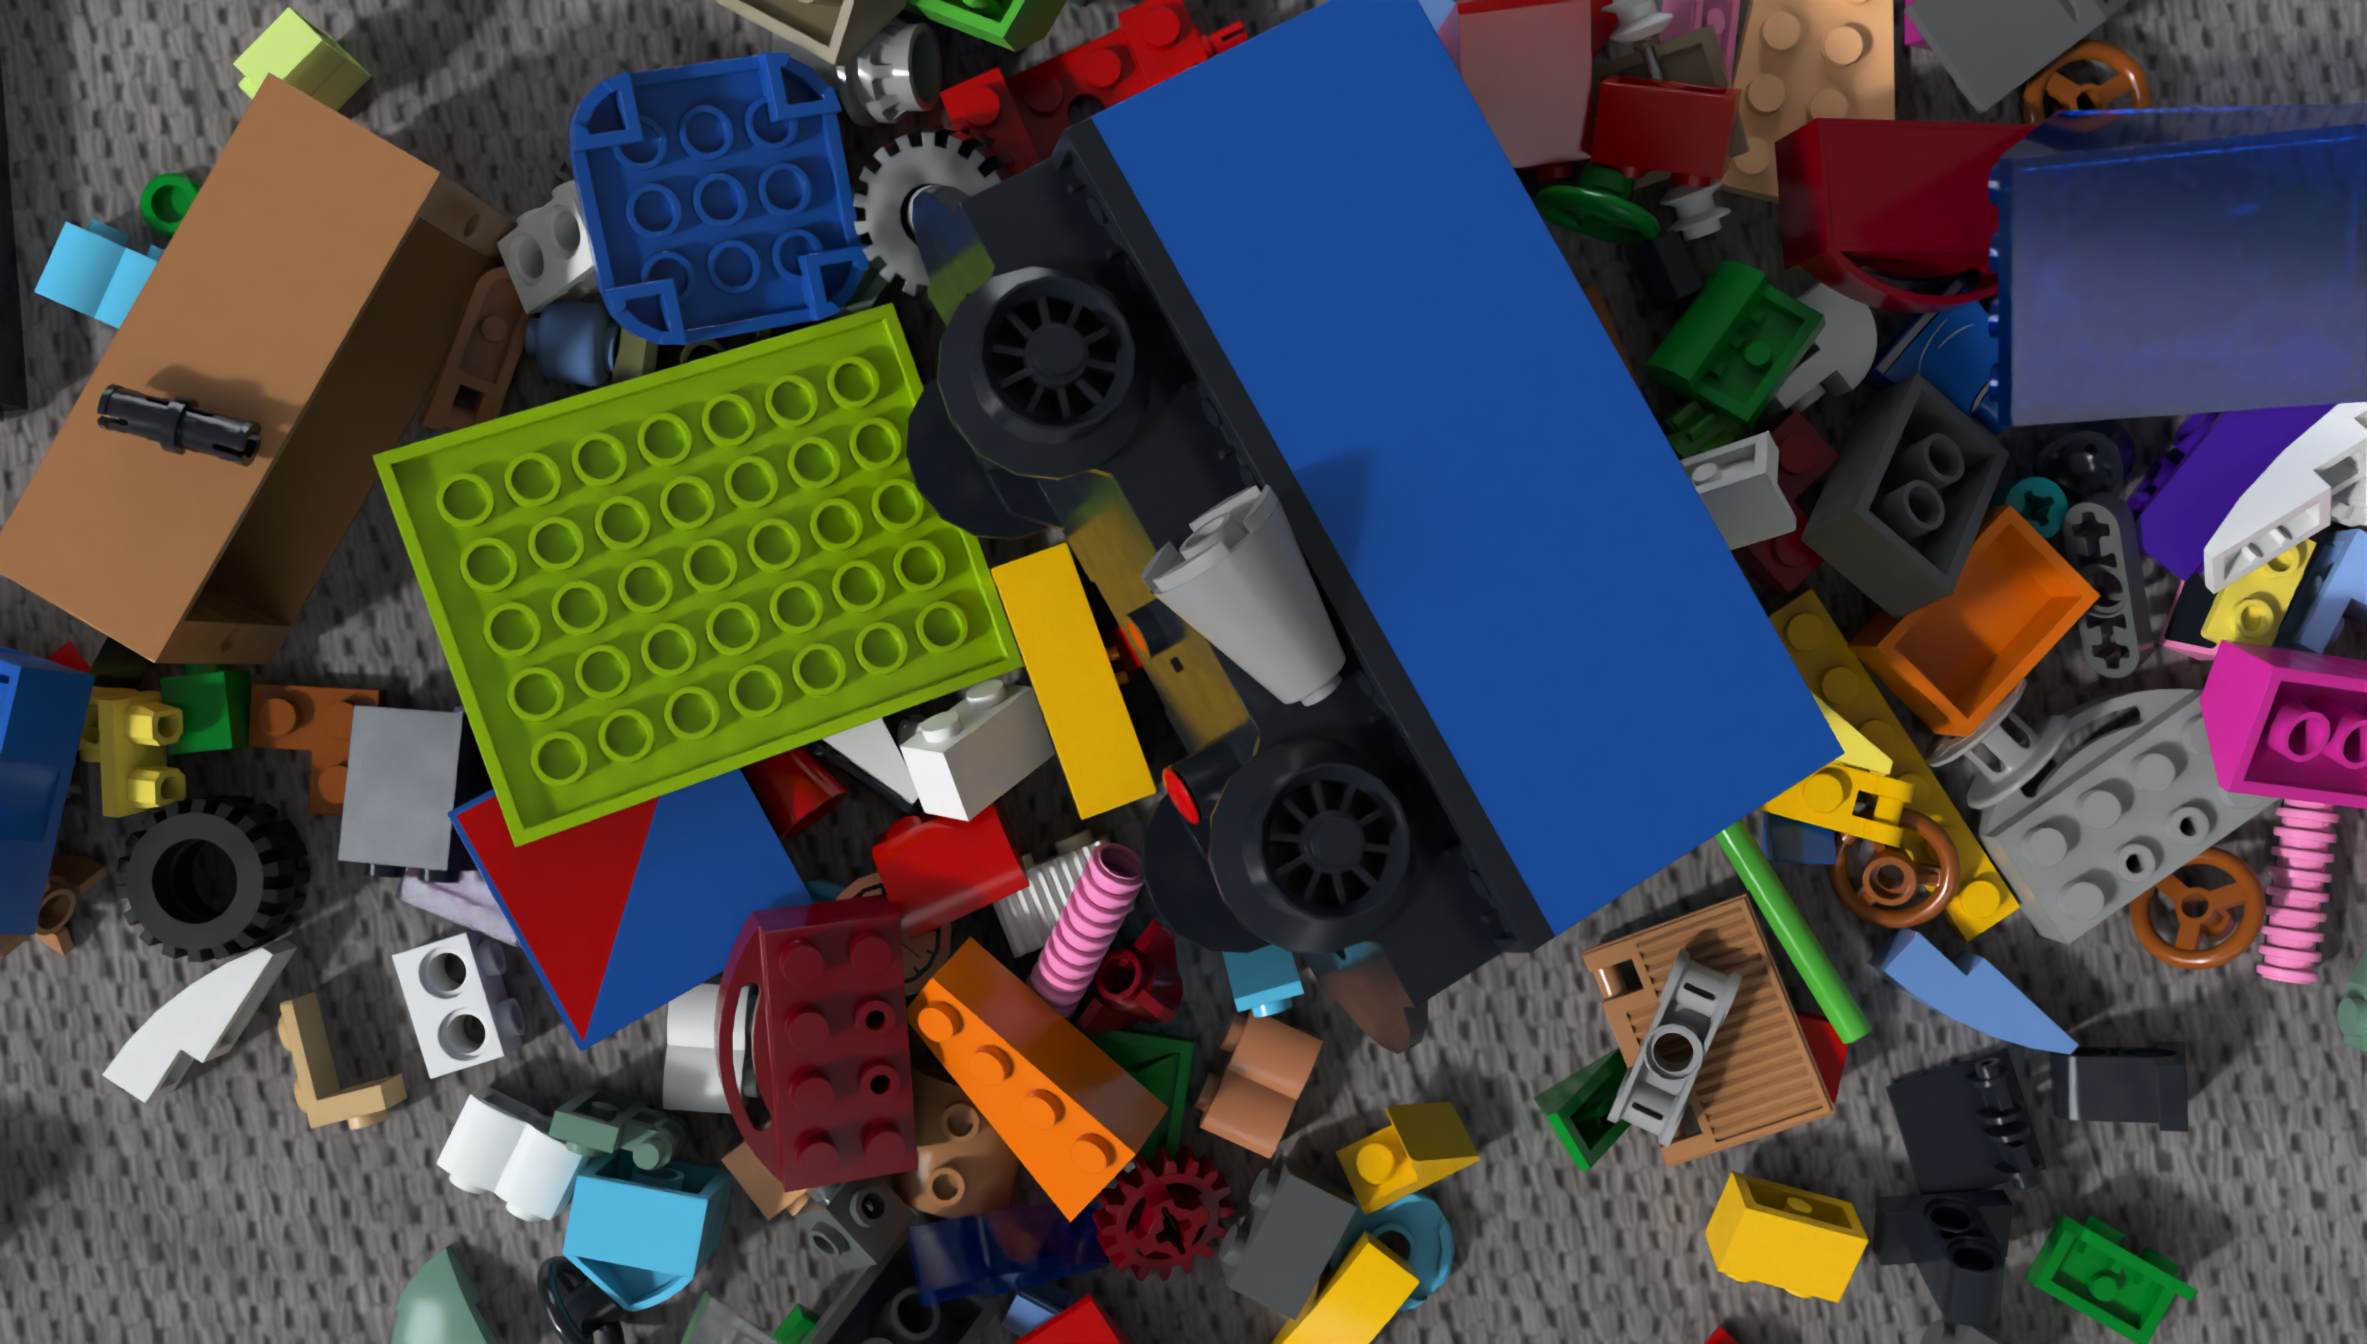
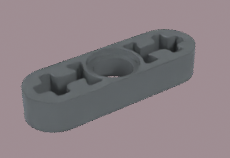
[2062,492,2153,678]

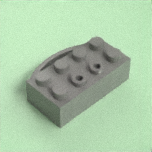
[1969,688,2280,945]

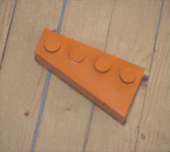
[906,937,1169,1222]

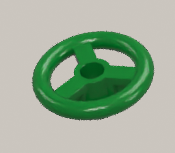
[1534,166,1660,245]

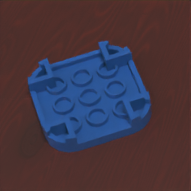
[568,52,868,345]

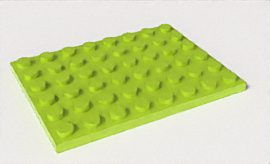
[372,302,1024,848]

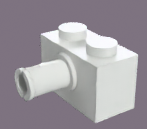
[897,679,1055,821]

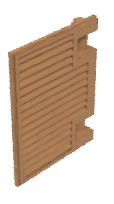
[1581,893,1836,1168]

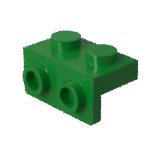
[2024,1213,2198,1344]

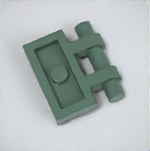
[548,1086,690,1170]

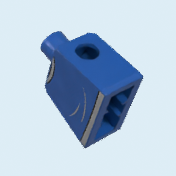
[1861,277,2023,436]

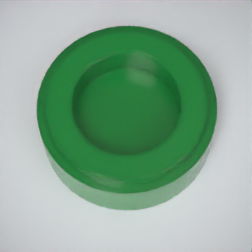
[140,173,202,239]

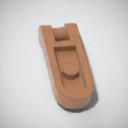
[419,266,536,432]

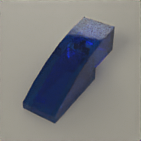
[907,1201,1110,1307]

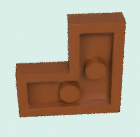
[249,683,387,816]

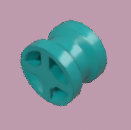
[1988,477,2068,539]

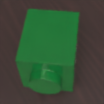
[160,664,252,755]

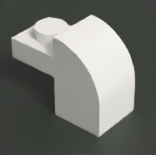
[1765,281,1877,416]

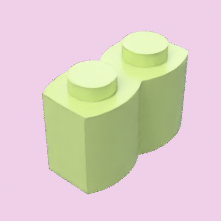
[233,6,372,112]

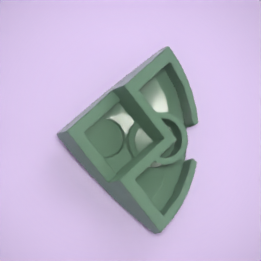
[389,1245,499,1344]

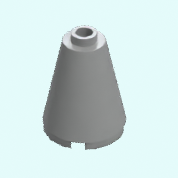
[1141,485,1346,706]

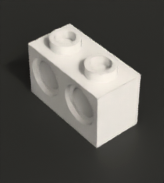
[496,180,599,315]
[392,925,525,1079]

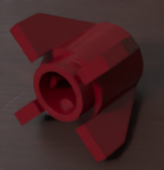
[1075,919,1183,1036]

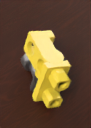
[66,686,186,818]

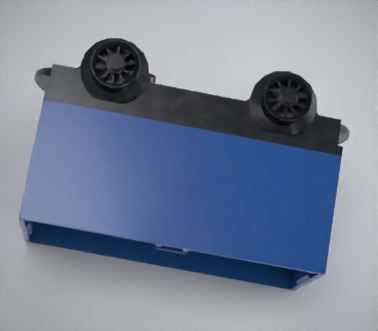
[906,0,1845,1054]

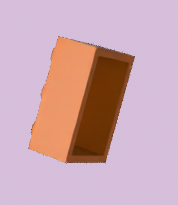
[1847,505,2100,738]

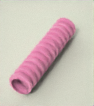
[2256,799,2340,985]
[1025,843,1145,1022]

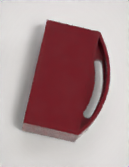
[1774,118,2058,314]
[714,894,918,1192]

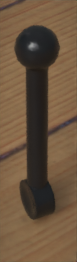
[806,739,923,816]

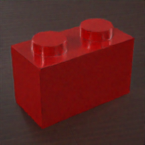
[1590,74,1742,187]

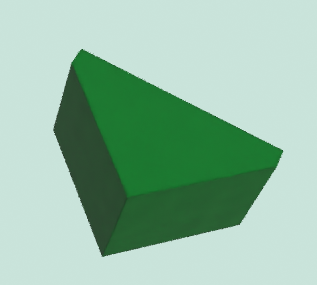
[1533,1049,1631,1171]

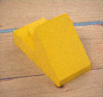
[1335,1101,1480,1216]

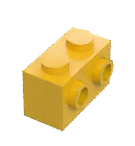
[1704,1171,1869,1303]

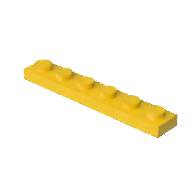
[1767,588,2020,942]

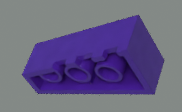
[2107,318,2366,581]

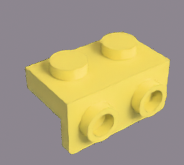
[2201,539,2316,647]

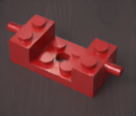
[939,0,1249,177]

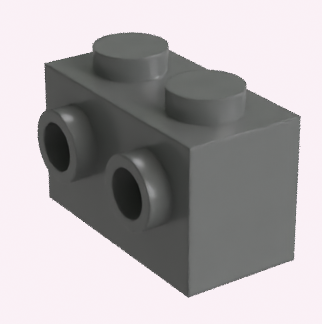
[1218,1154,1358,1320]

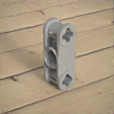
[1607,948,1743,1147]

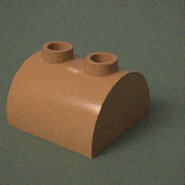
[889,1061,1020,1221]

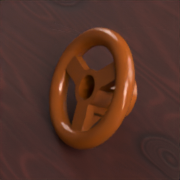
[2023,40,2153,168]
[1827,807,1961,928]
[2129,846,2266,970]

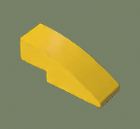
[1270,1229,1420,1344]

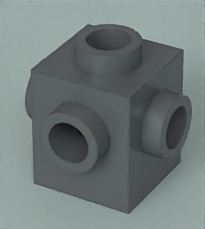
[795,1175,916,1271]

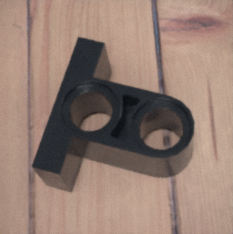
[2049,1041,2189,1132]
[1873,1189,2013,1327]

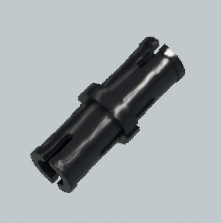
[97,384,261,467]

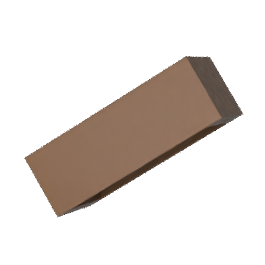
[0,72,518,664]

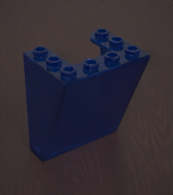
[1988,103,2367,426]

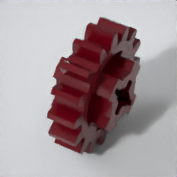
[1092,1144,1234,1281]

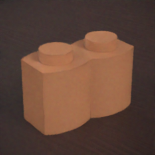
[1193,1009,1323,1159]

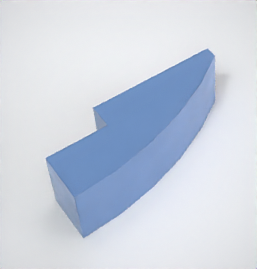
[1865,928,2079,1055]

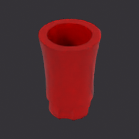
[740,746,849,844]

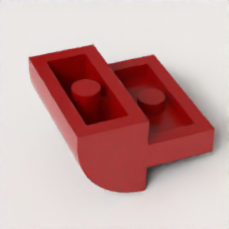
[871,797,1030,940]

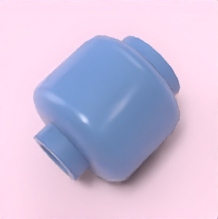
[525,299,619,386]

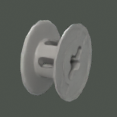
[1923,677,2071,809]

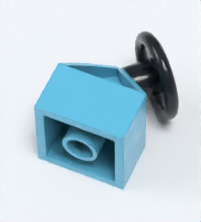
[537,1149,733,1344]

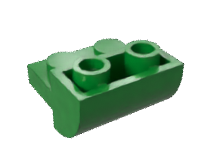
[1643,260,1826,431]

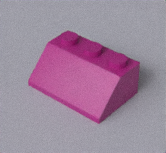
[2199,639,2367,809]

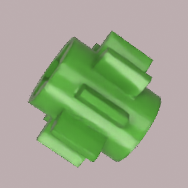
[1664,399,1743,460]

